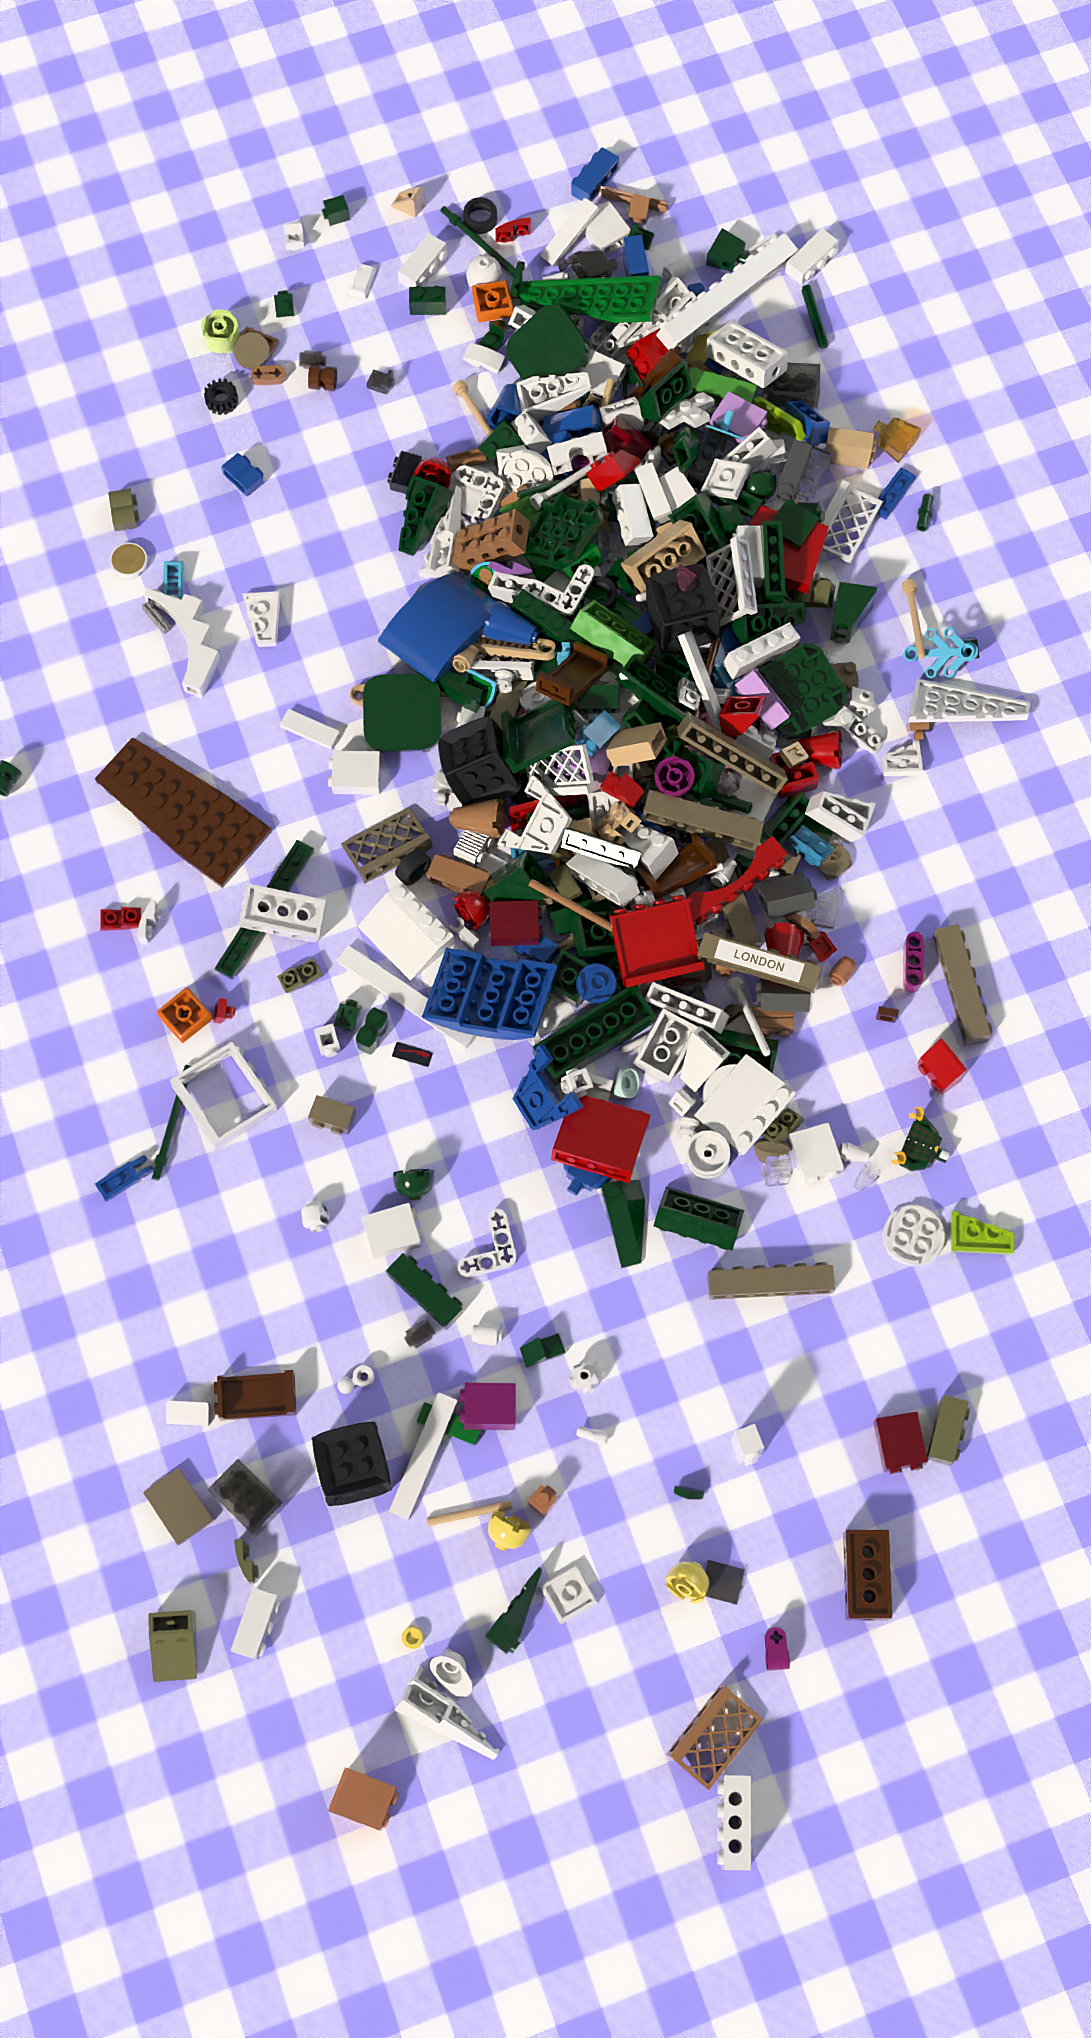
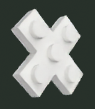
[659,392,715,429]

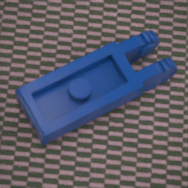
[95,1155,154,1202]

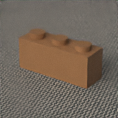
[426,854,490,895]

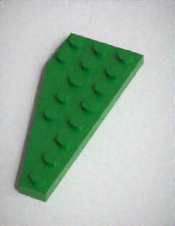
[518,275,662,323]

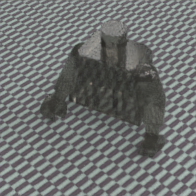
[557,251,618,279]
[661,938,712,1002]

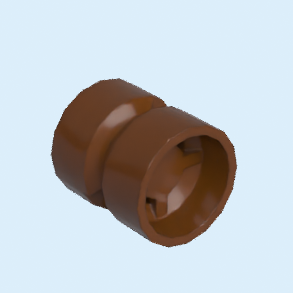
[308,364,337,392]

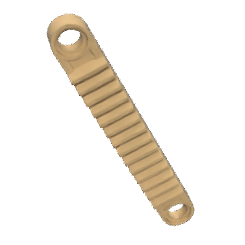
[472,635,557,661]

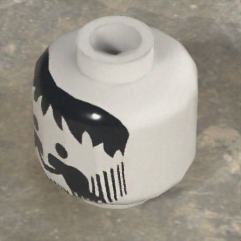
[301,1201,329,1232]

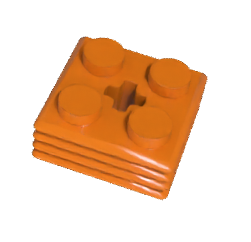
[472,280,513,322]
[156,987,213,1043]

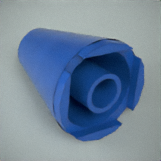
[487,384,522,430]
[483,601,540,645]

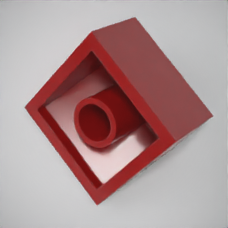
[625,329,677,380]
[586,450,641,492]
[719,696,766,737]
[917,1038,967,1095]

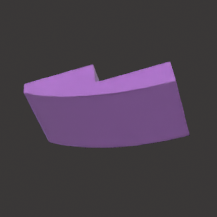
[487,561,532,575]

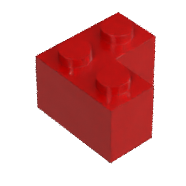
[769,752,819,799]

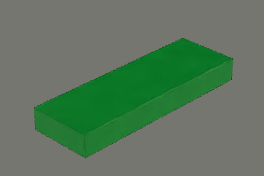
[416,1402,482,1446]

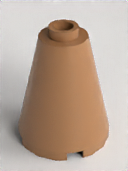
[449,799,505,838]

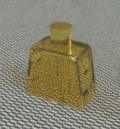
[873,417,921,463]

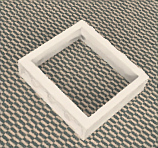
[170,1042,278,1150]

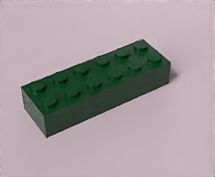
[532,986,656,1086]

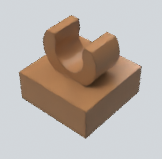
[907,722,929,741]

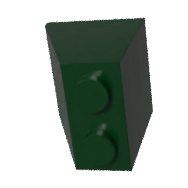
[830,582,877,643]
[483,851,552,902]

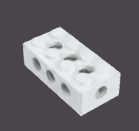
[706,320,789,389]
[238,883,326,943]
[717,1775,751,1871]

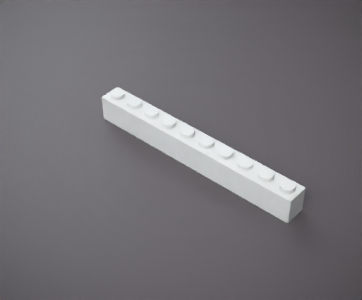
[656,233,798,350]

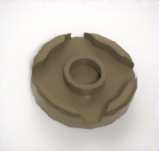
[234,332,270,370]

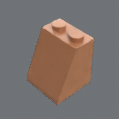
[328,1767,399,1831]

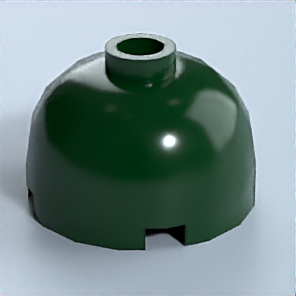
[742,473,777,505]
[393,1169,434,1200]

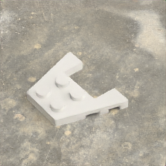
[498,775,572,855]

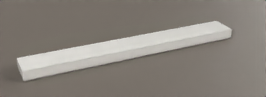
[336,945,475,1049]

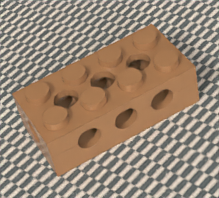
[452,509,530,574]

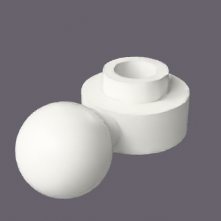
[338,1365,375,1394]

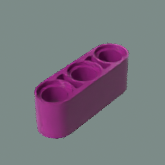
[903,932,924,993]

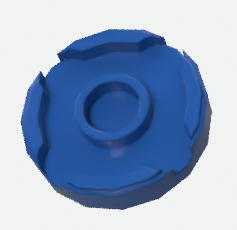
[576,963,617,1004]

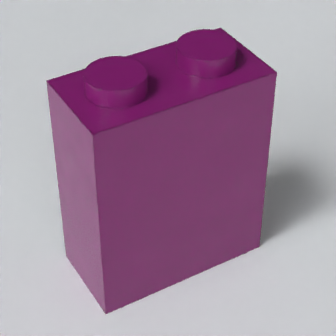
[460,1382,516,1430]

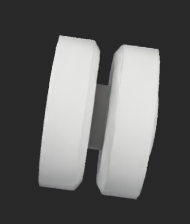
[685,1131,731,1180]

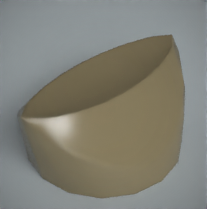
[753,1137,790,1166]

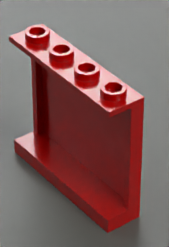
[749,505,829,594]
[609,895,705,987]
[551,1095,651,1184]

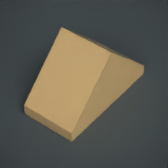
[391,186,424,218]

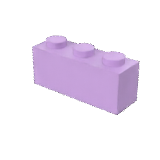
[735,667,791,731]

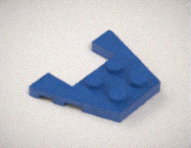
[512,1045,584,1130]

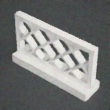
[821,480,883,563]
[706,537,758,627]
[456,653,535,680]
[526,744,600,797]

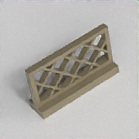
[341,808,433,884]

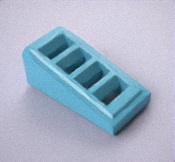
[163,561,184,599]

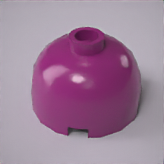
[654,756,695,797]

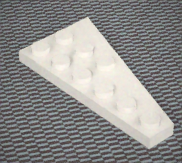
[909,679,1030,722]

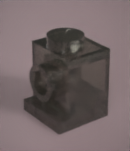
[664,827,690,846]

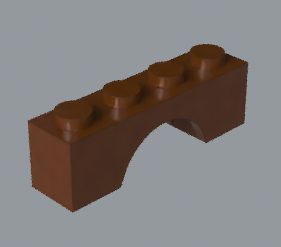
[626,348,691,421]

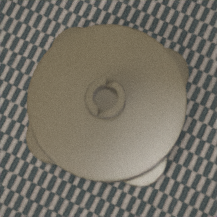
[830,662,859,694]
[817,843,852,880]

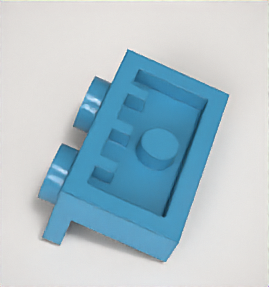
[788,825,834,868]

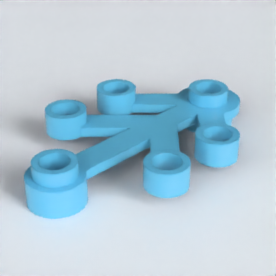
[903,627,978,678]

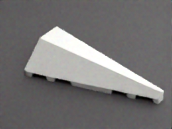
[615,277,697,348]
[418,485,462,578]
[394,1666,500,1760]

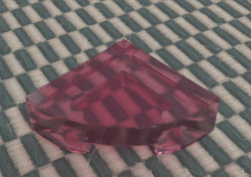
[676,564,696,592]

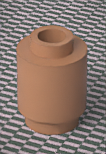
[828,956,856,986]

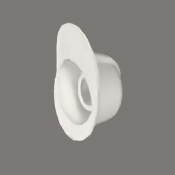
[430,1648,473,1698]

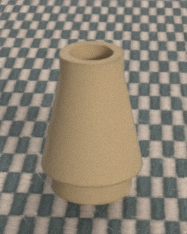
[453,645,479,672]

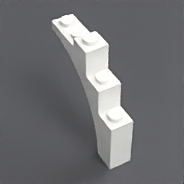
[144,588,221,698]

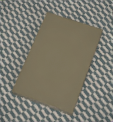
[143,1467,214,1546]

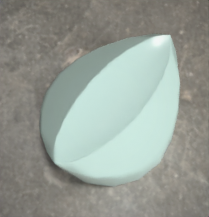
[613,1066,640,1100]

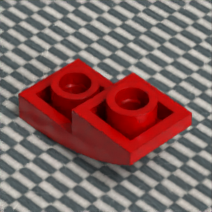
[495,217,531,243]
[100,907,141,931]

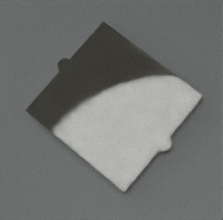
[705,1560,745,1605]

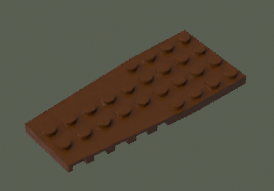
[95,737,272,889]

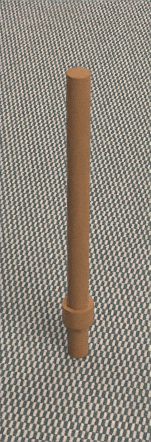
[528,879,613,935]

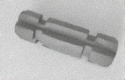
[142,601,171,634]

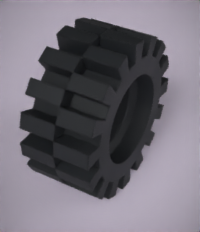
[204,378,238,415]

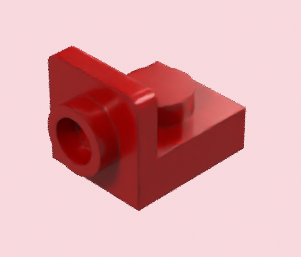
[803,931,837,962]

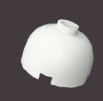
[466,255,502,288]

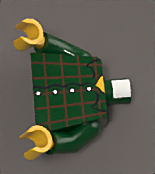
[892,1107,950,1172]

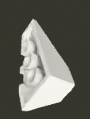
[516,372,592,422]

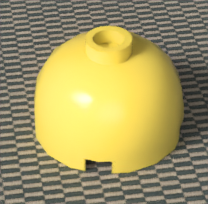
[488,1510,532,1551]
[665,1562,709,1604]

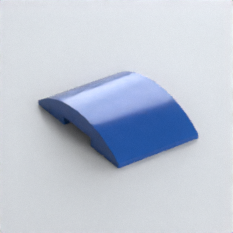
[378,572,497,683]
[422,948,558,1040]

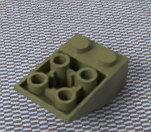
[148,1610,197,1682]

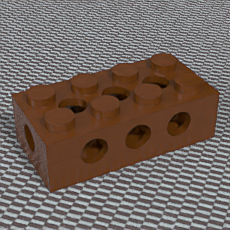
[843,1530,892,1621]

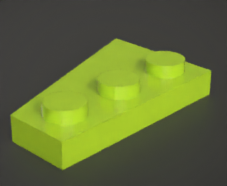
[754,396,806,441]
[951,1210,1014,1255]

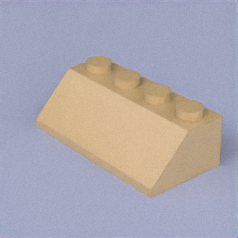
[621,520,707,593]

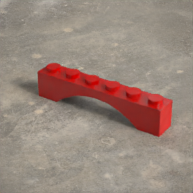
[688,836,787,926]

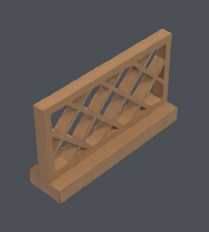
[666,1684,763,1790]

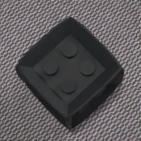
[646,564,720,653]
[438,716,521,806]
[311,1421,392,1506]

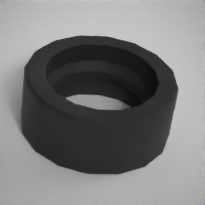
[463,197,497,234]
[580,576,617,611]
[395,848,432,886]

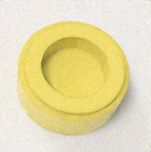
[402,1626,424,1649]

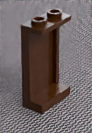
[536,642,609,706]
[634,833,717,900]
[214,1370,297,1421]

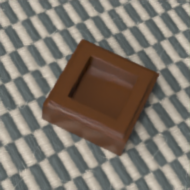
[875,1006,899,1023]

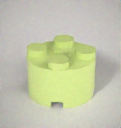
[201,309,240,353]

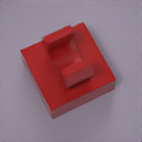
[213,998,236,1024]

